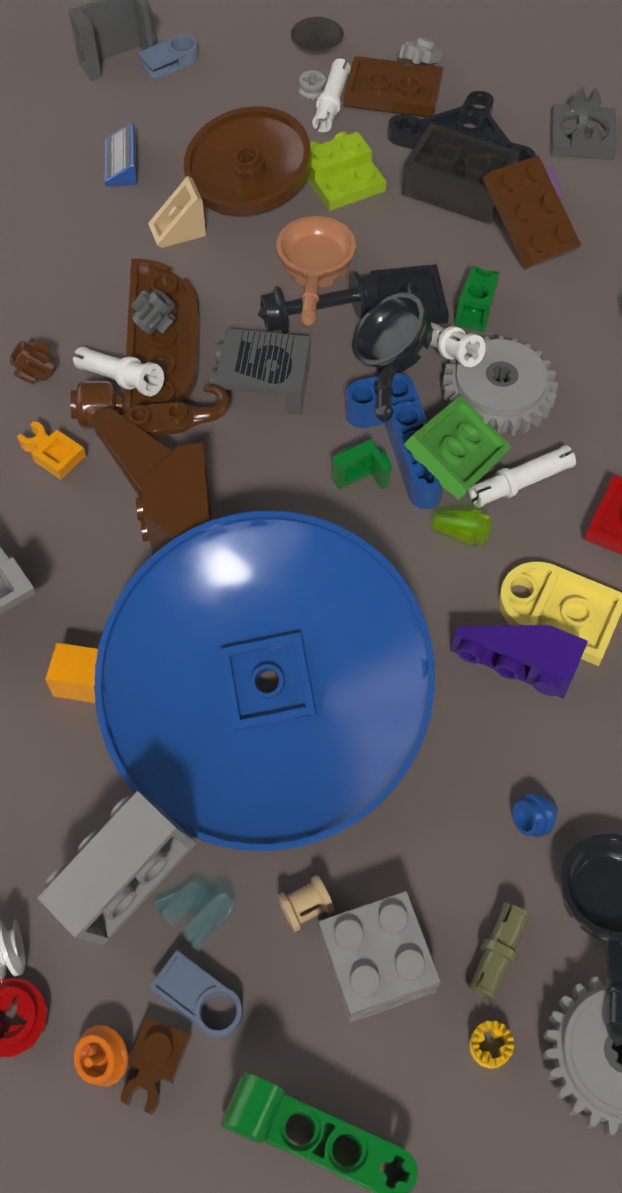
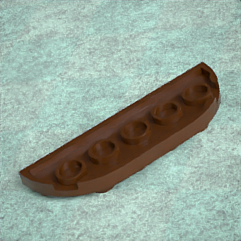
[123,259,199,414]

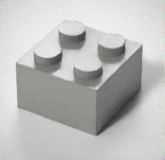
[319,891,441,1023]

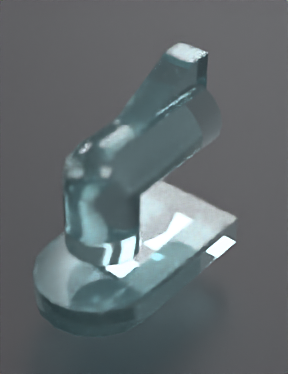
[152,882,234,952]

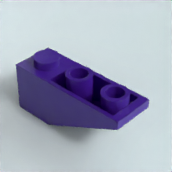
[450,625,588,699]

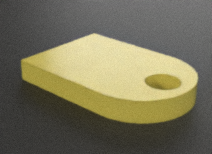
[499,562,622,666]

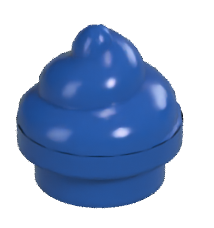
[512,793,558,837]

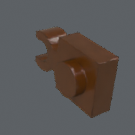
[121,1017,191,1115]

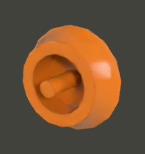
[74,1025,128,1087]

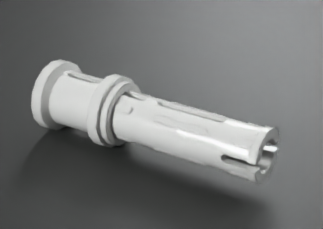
[430,322,486,367]
[73,347,164,396]

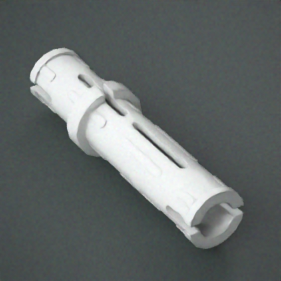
[312,58,351,133]
[468,445,576,508]

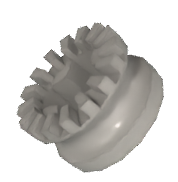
[299,70,326,101]

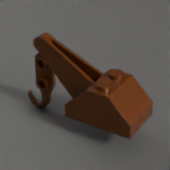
[92,385,230,555]

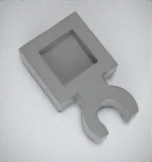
[399,36,443,64]

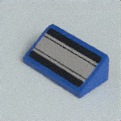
[105,124,137,186]

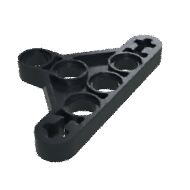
[387,91,536,171]

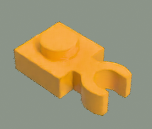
[17,421,86,480]

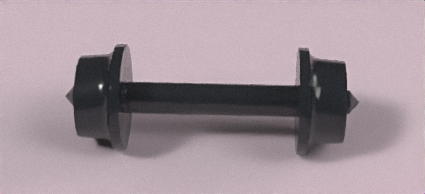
[257,271,380,334]

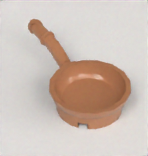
[276,216,356,327]

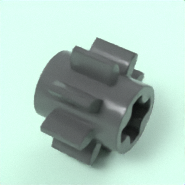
[131,289,176,334]

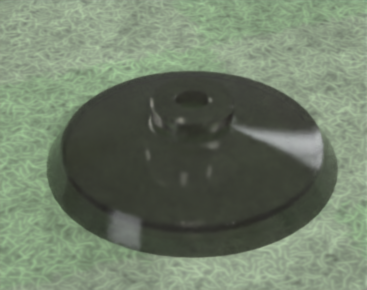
[291,17,344,53]

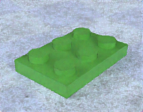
[404,395,512,500]

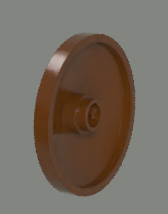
[184,106,312,216]

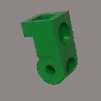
[455,266,500,332]

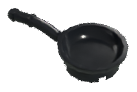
[352,293,433,422]
[559,834,622,1043]

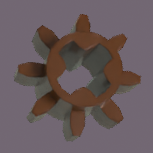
[9,338,55,384]

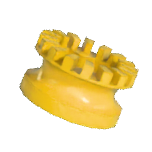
[469,1021,515,1069]

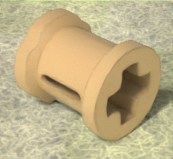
[277,875,335,933]

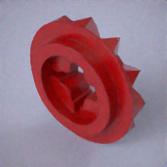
[0,978,48,1058]

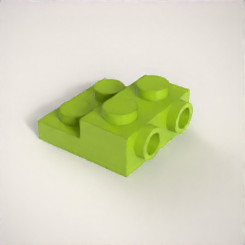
[307,131,386,211]

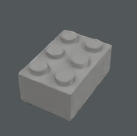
[37,791,197,945]

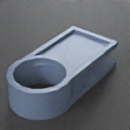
[137,34,199,81]
[149,950,243,1039]

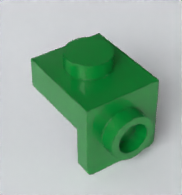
[331,439,392,489]

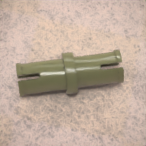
[467,903,531,1002]

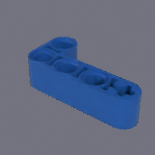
[345,373,443,509]

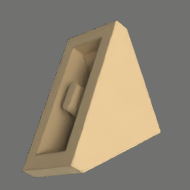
[148,176,206,248]

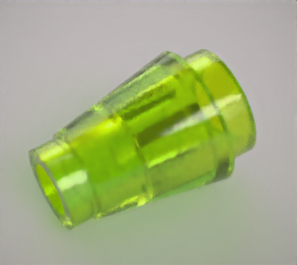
[433,510,492,547]

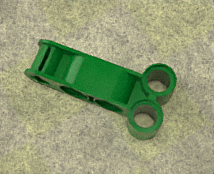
[220,1073,418,1193]

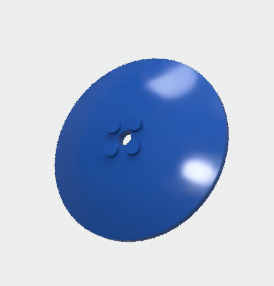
[94,511,435,851]

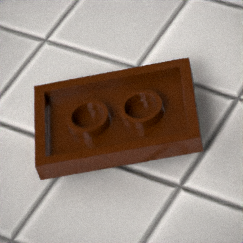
[344,56,443,117]
[482,156,582,269]

